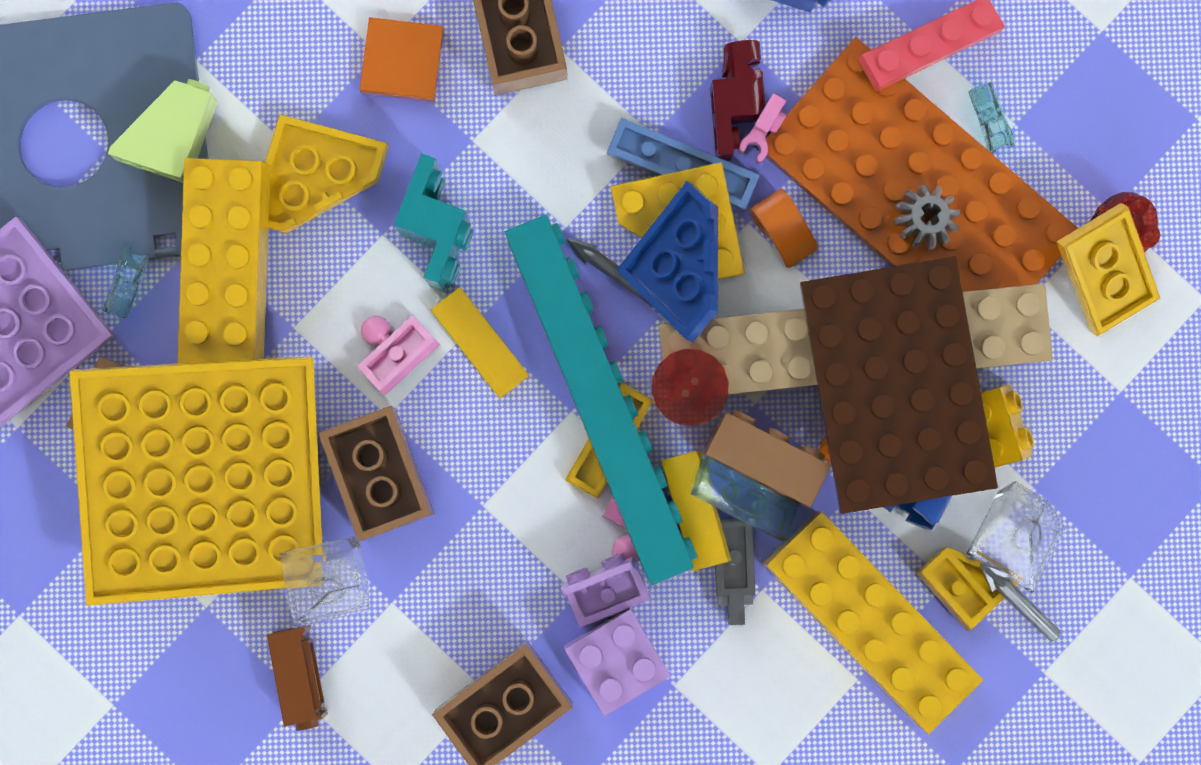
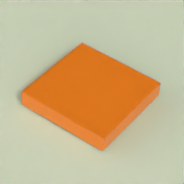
[360,17,444,102]

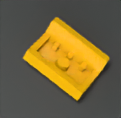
[981,384,1034,468]

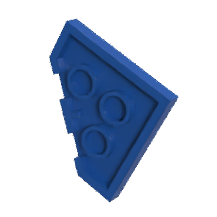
[617,181,718,342]

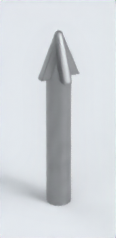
[567,238,654,308]
[980,563,1061,642]

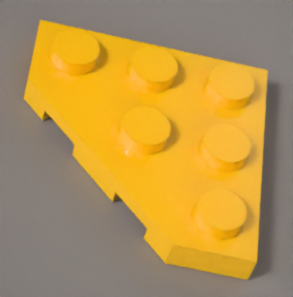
[265,114,389,234]
[611,162,745,279]

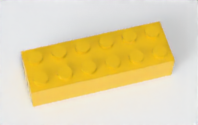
[177,158,271,364]
[762,511,984,734]

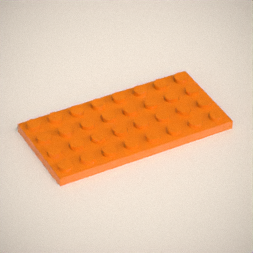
[757,37,1078,292]

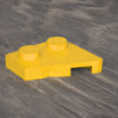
[916,547,1022,630]

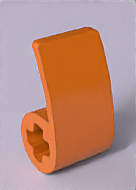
[749,188,818,268]

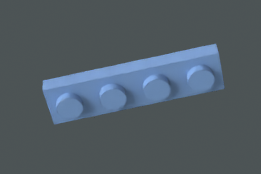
[607,118,760,211]

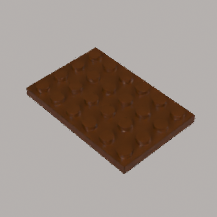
[800,256,998,514]

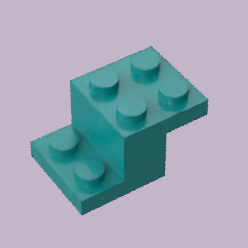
[394,153,474,292]

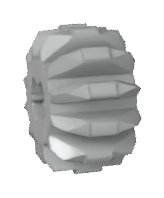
[894,184,960,250]

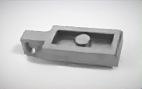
[715,519,755,625]

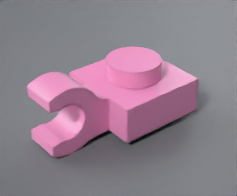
[738,93,787,164]

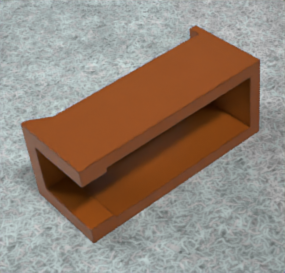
[267,624,328,731]

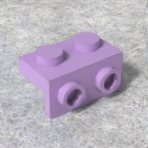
[560,553,651,628]

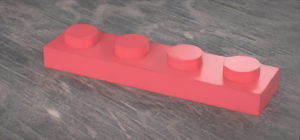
[858,0,1005,92]

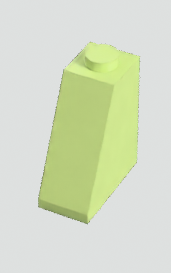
[108,79,218,183]

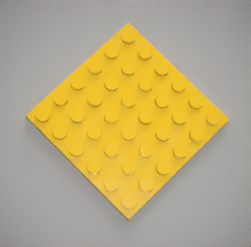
[69,356,324,606]

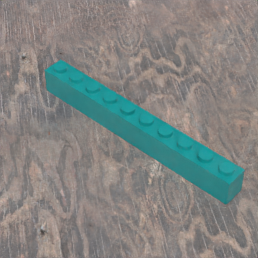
[504,214,698,586]

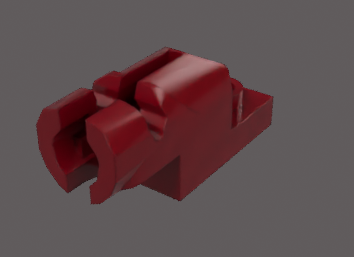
[710,40,765,161]

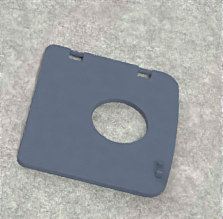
[0,3,209,271]

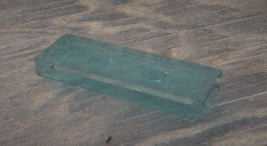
[691,457,799,541]

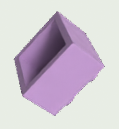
[564,608,670,717]

